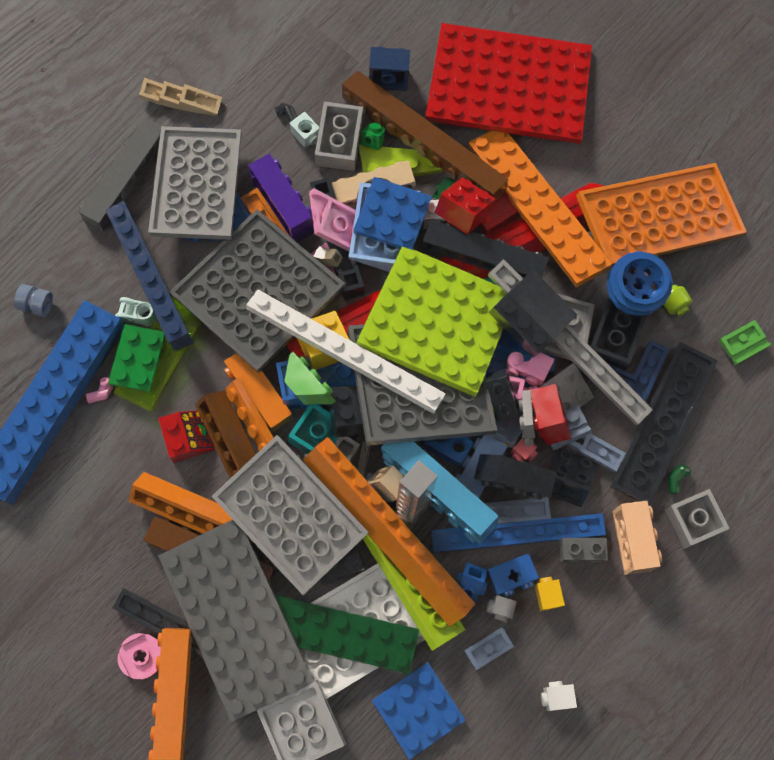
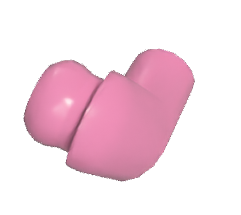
[86,377,113,404]

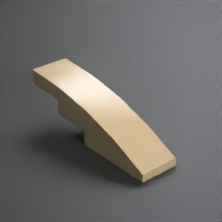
[138,78,222,116]

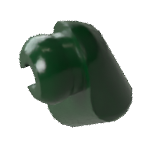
[669,465,691,494]

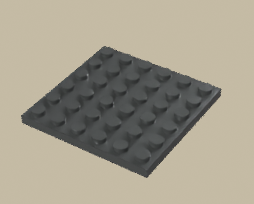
[169,209,345,373]
[348,325,497,446]

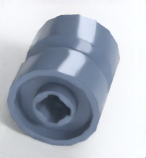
[14,284,53,317]

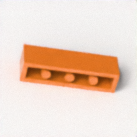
[224,354,293,433]

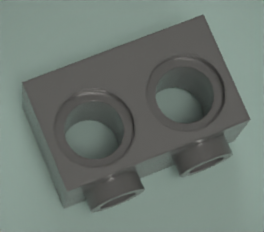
[559,538,608,564]

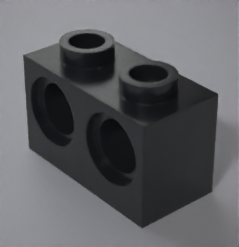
[485,368,519,422]

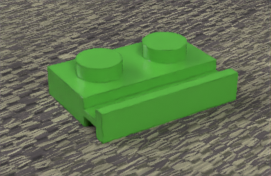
[719,320,771,366]

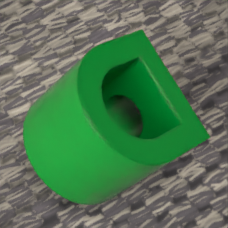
[361,123,385,150]

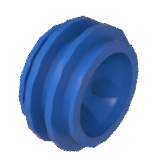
[606,251,673,316]

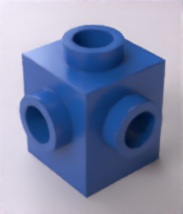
[455,563,488,603]

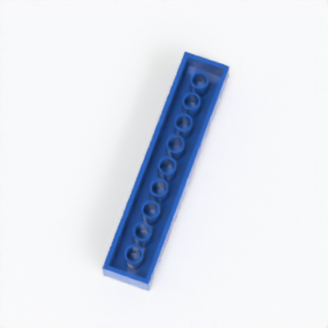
[0,300,124,506]

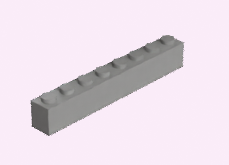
[395,460,438,528]

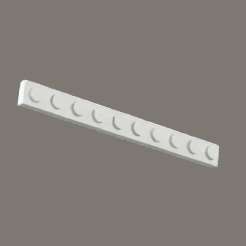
[246,290,445,414]

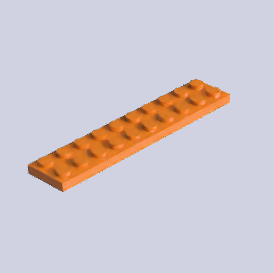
[468,131,612,287]

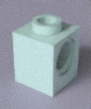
[290,112,319,149]

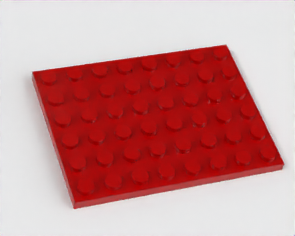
[425,23,592,144]

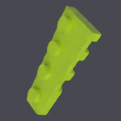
[359,145,442,177]

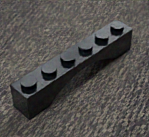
[310,177,364,300]

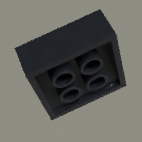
[488,269,578,358]

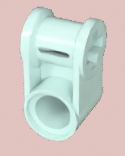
[115,297,157,326]

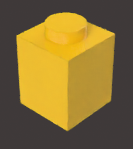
[534,577,565,612]

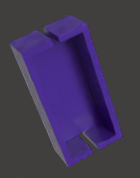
[248,153,314,243]

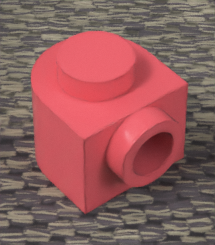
[510,438,538,462]

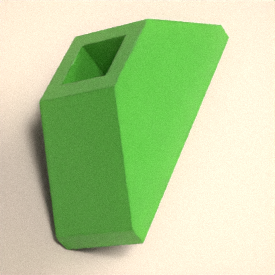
[284,352,335,405]

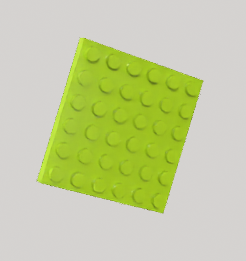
[356,246,506,397]

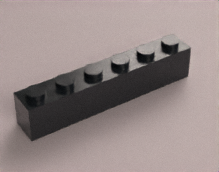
[422,220,549,278]

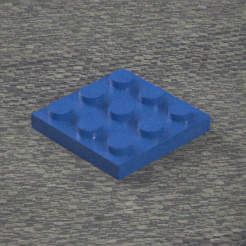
[353,177,432,250]
[372,662,465,760]

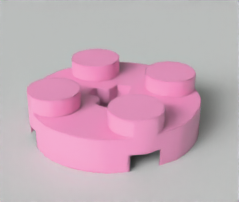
[117,633,161,680]

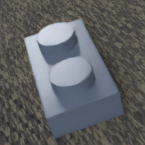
[464,628,514,670]

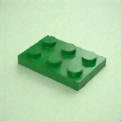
[108,324,166,394]

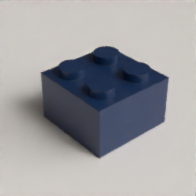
[369,46,410,91]

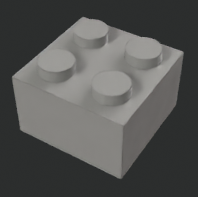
[665,489,730,549]

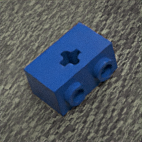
[487,553,539,598]

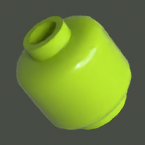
[663,284,692,316]

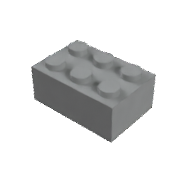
[315,102,363,171]

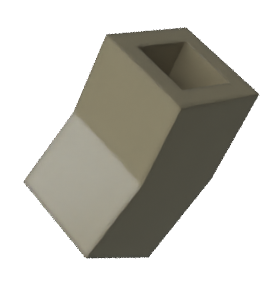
[313,247,343,267]

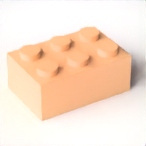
[612,501,662,575]

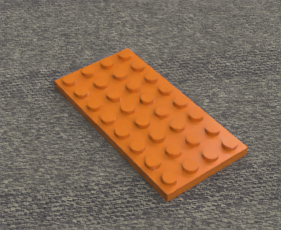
[576,163,747,266]

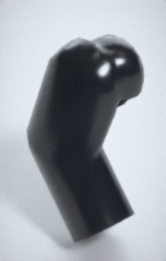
[274,102,298,122]

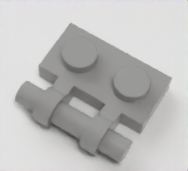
[518,390,535,447]

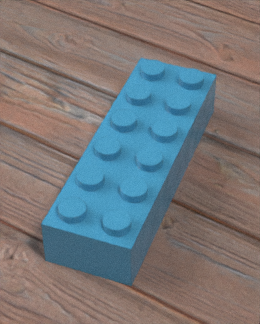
[381,441,498,545]

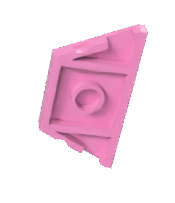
[309,188,356,252]

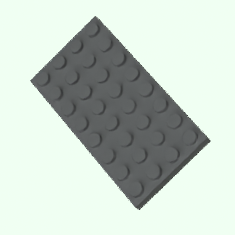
[158,520,314,722]

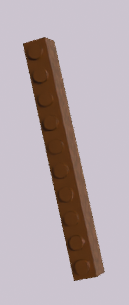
[342,70,509,201]

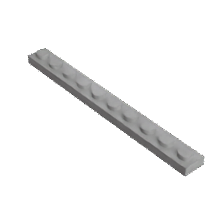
[488,259,652,425]

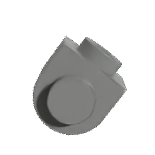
[486,596,517,622]

